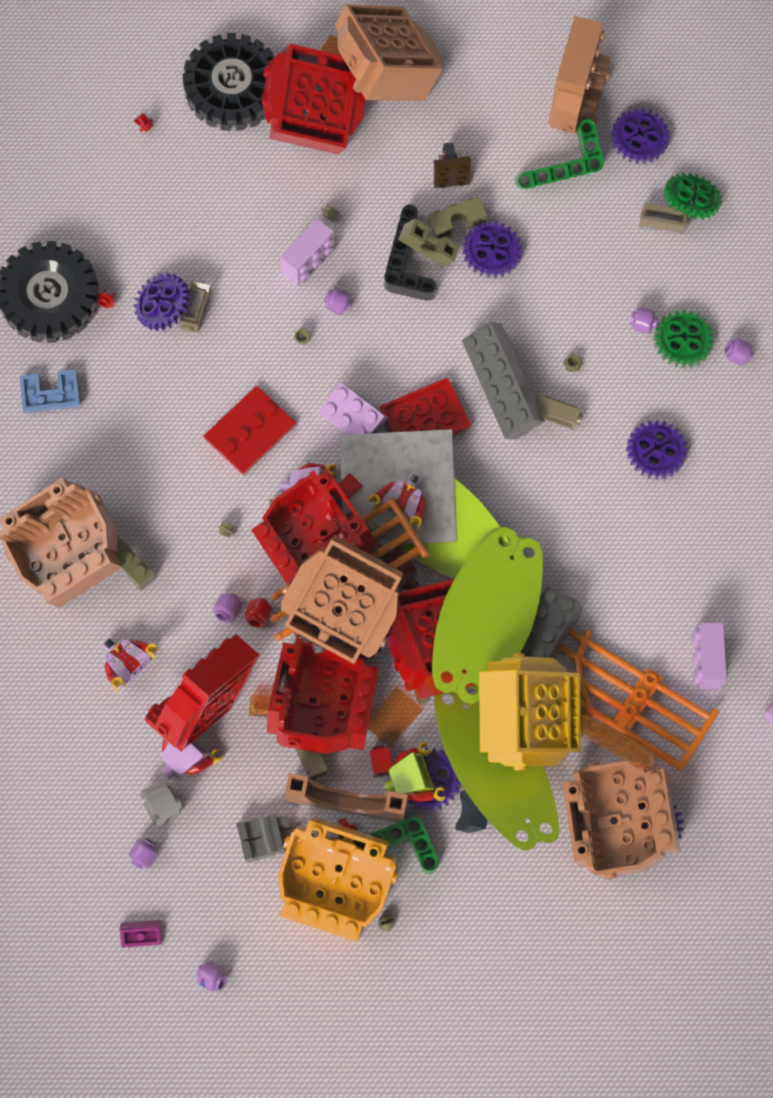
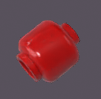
[245,598,272,628]

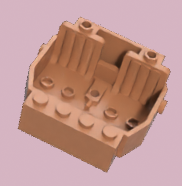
[334,4,444,101]
[548,16,611,134]
[0,478,123,608]
[281,535,403,664]
[562,761,681,880]

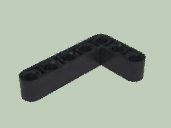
[384,204,437,301]

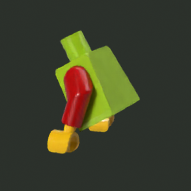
[384,742,446,802]

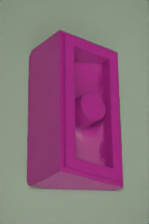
[120,920,162,948]

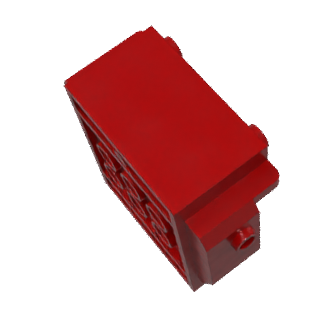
[262,43,365,154]
[251,469,378,584]
[388,579,476,699]
[144,634,260,752]
[267,637,379,754]

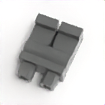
[236,815,291,863]

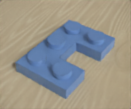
[20,369,80,413]

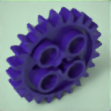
[611,108,670,164]
[463,221,522,279]
[133,273,191,331]
[626,420,688,480]
[408,747,461,812]

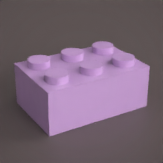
[280,219,334,285]
[318,382,388,435]
[691,623,727,689]

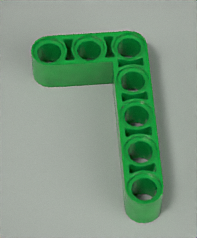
[515,119,604,189]
[336,816,439,874]

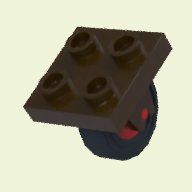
[433,142,471,188]

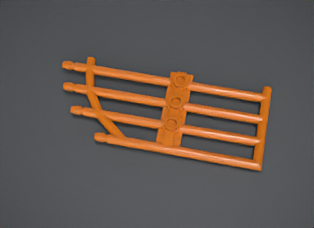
[270,498,429,642]
[560,628,720,772]

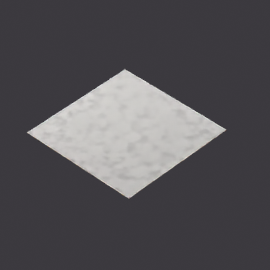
[340,429,456,545]

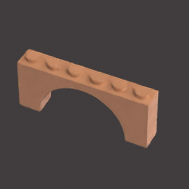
[285,773,408,822]

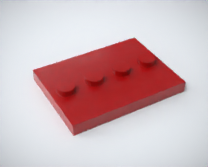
[379,377,471,436]
[203,386,297,476]

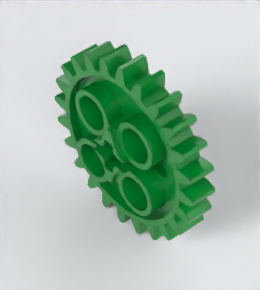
[663,172,722,220]
[653,309,715,369]

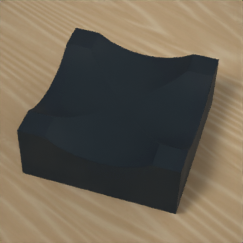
[455,790,489,833]

